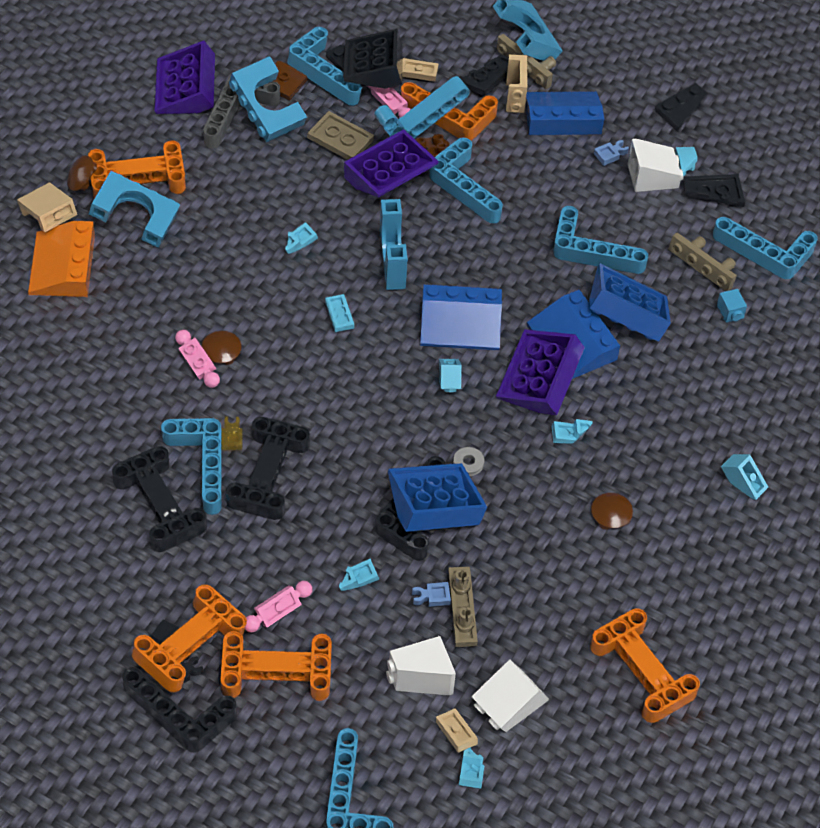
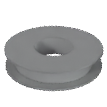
[453,447,484,476]

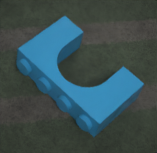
[493,0,563,61]
[229,56,307,142]
[89,171,180,248]
[380,199,408,290]

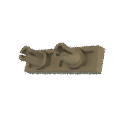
[497,34,556,89]
[668,232,737,291]
[448,567,478,647]

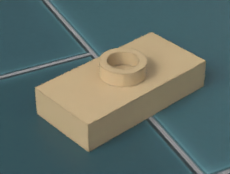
[402,58,439,81]
[436,708,478,753]

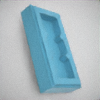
[325,294,354,332]

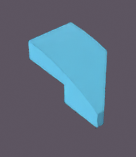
[675,147,697,176]
[285,222,318,254]
[551,419,592,443]
[339,559,379,591]
[459,747,485,789]

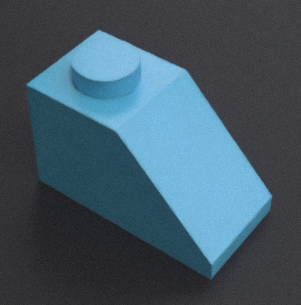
[439,359,462,392]
[721,454,768,500]

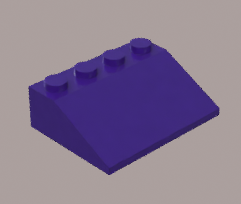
[155,41,215,114]
[344,129,439,197]
[496,329,585,415]

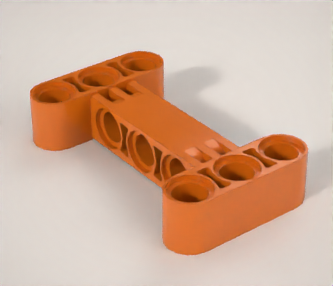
[88,141,186,199]
[131,585,247,692]
[590,608,700,723]
[221,631,332,701]

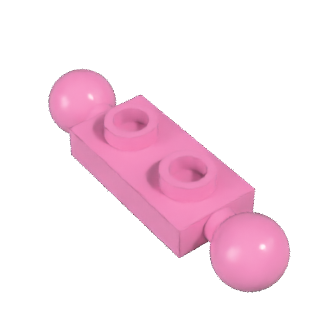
[368,86,411,118]
[175,330,220,388]
[245,581,313,633]

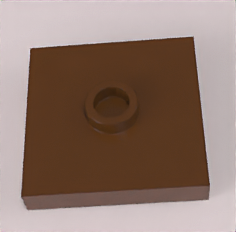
[274,60,308,101]

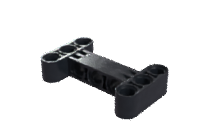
[226,416,310,520]
[112,446,207,552]

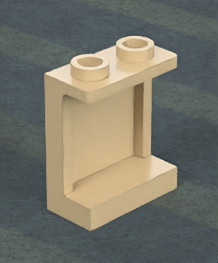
[506,55,527,113]
[17,182,77,232]

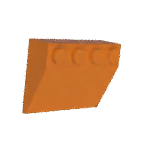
[28,221,95,297]

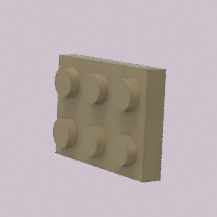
[307,111,374,160]

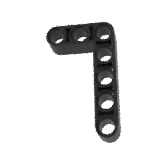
[376,456,445,561]
[122,667,237,753]

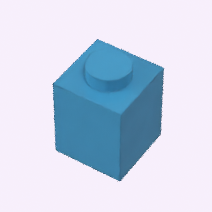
[717,289,747,322]

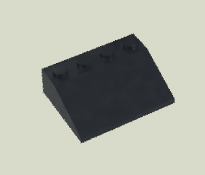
[343,29,403,89]

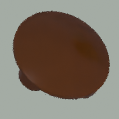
[415,134,450,157]
[67,155,97,191]
[202,331,242,365]
[591,493,633,530]

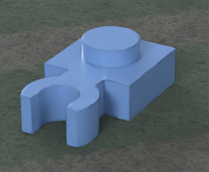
[594,140,629,166]
[412,582,451,607]

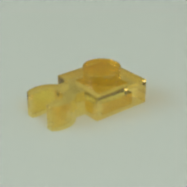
[222,417,242,450]

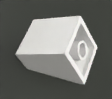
[628,139,683,192]
[386,636,456,695]
[472,660,549,732]

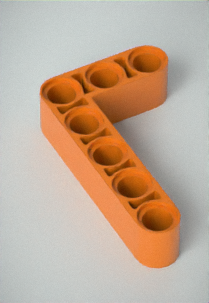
[401,82,498,141]

